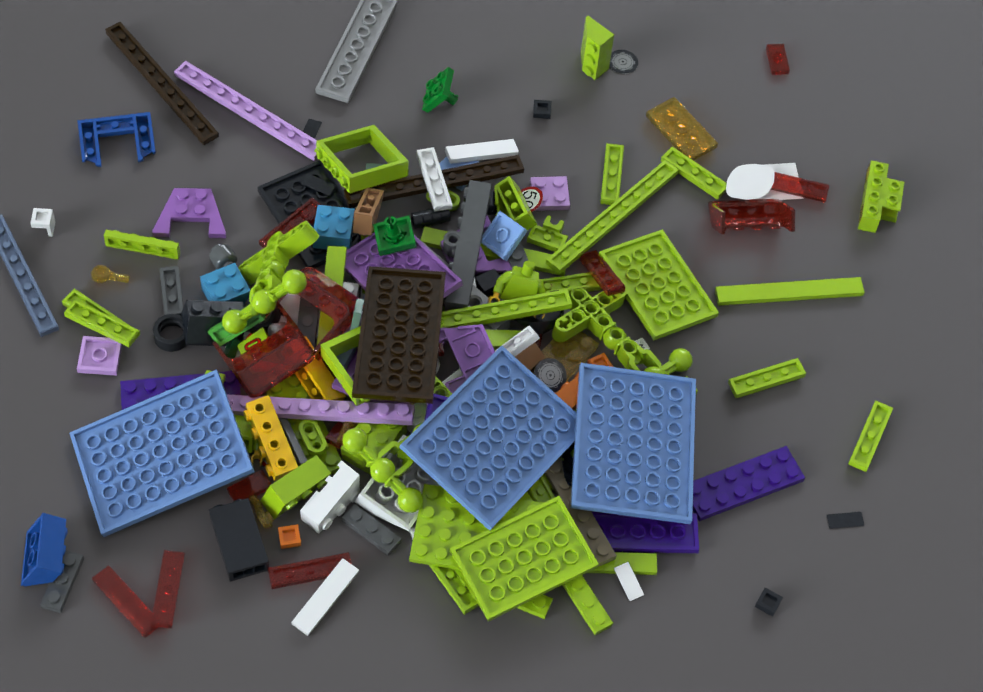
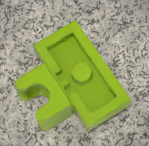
[527,215,568,252]

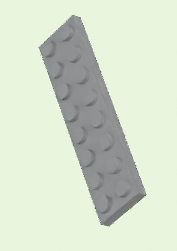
[315,0,398,103]

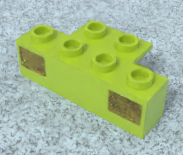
[858,160,904,233]

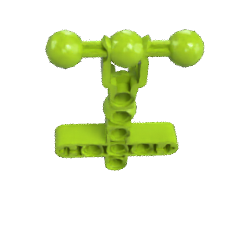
[222,221,320,334]
[552,283,693,375]
[343,377,452,513]

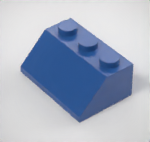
[21,513,68,586]

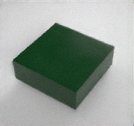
[224,338,241,359]

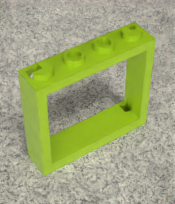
[315,125,409,193]
[320,326,371,406]

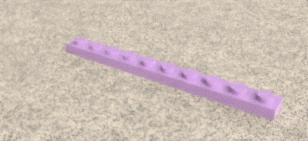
[174,61,317,161]
[227,394,415,426]

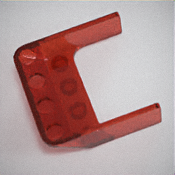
[708,199,795,234]
[262,267,364,361]
[212,301,315,398]

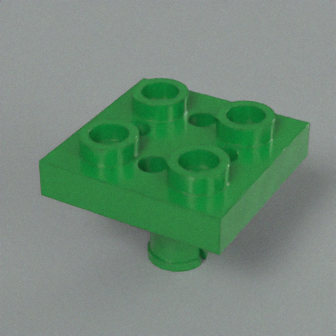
[422,67,458,113]
[373,215,417,256]

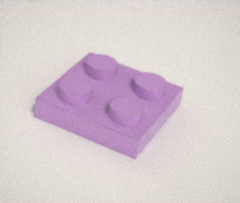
[530,176,570,211]
[77,336,122,376]

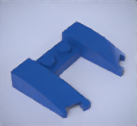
[77,112,156,167]

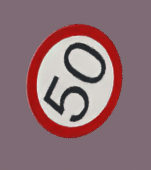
[521,187,543,212]

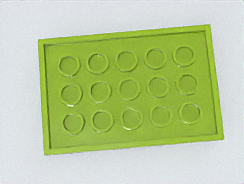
[598,229,719,341]
[409,484,542,570]
[450,496,599,622]

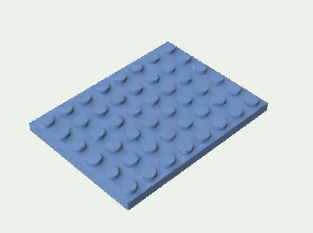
[399,346,576,530]
[570,363,696,524]
[69,369,255,537]

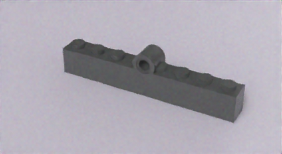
[443,180,492,311]

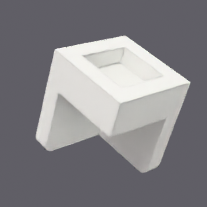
[31,208,55,237]

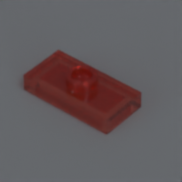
[766,44,790,75]

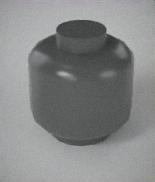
[209,243,237,269]

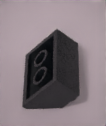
[181,300,244,346]

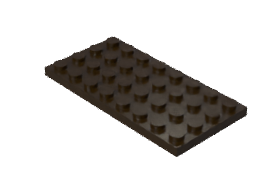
[352,266,446,404]

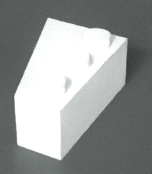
[300,460,360,534]

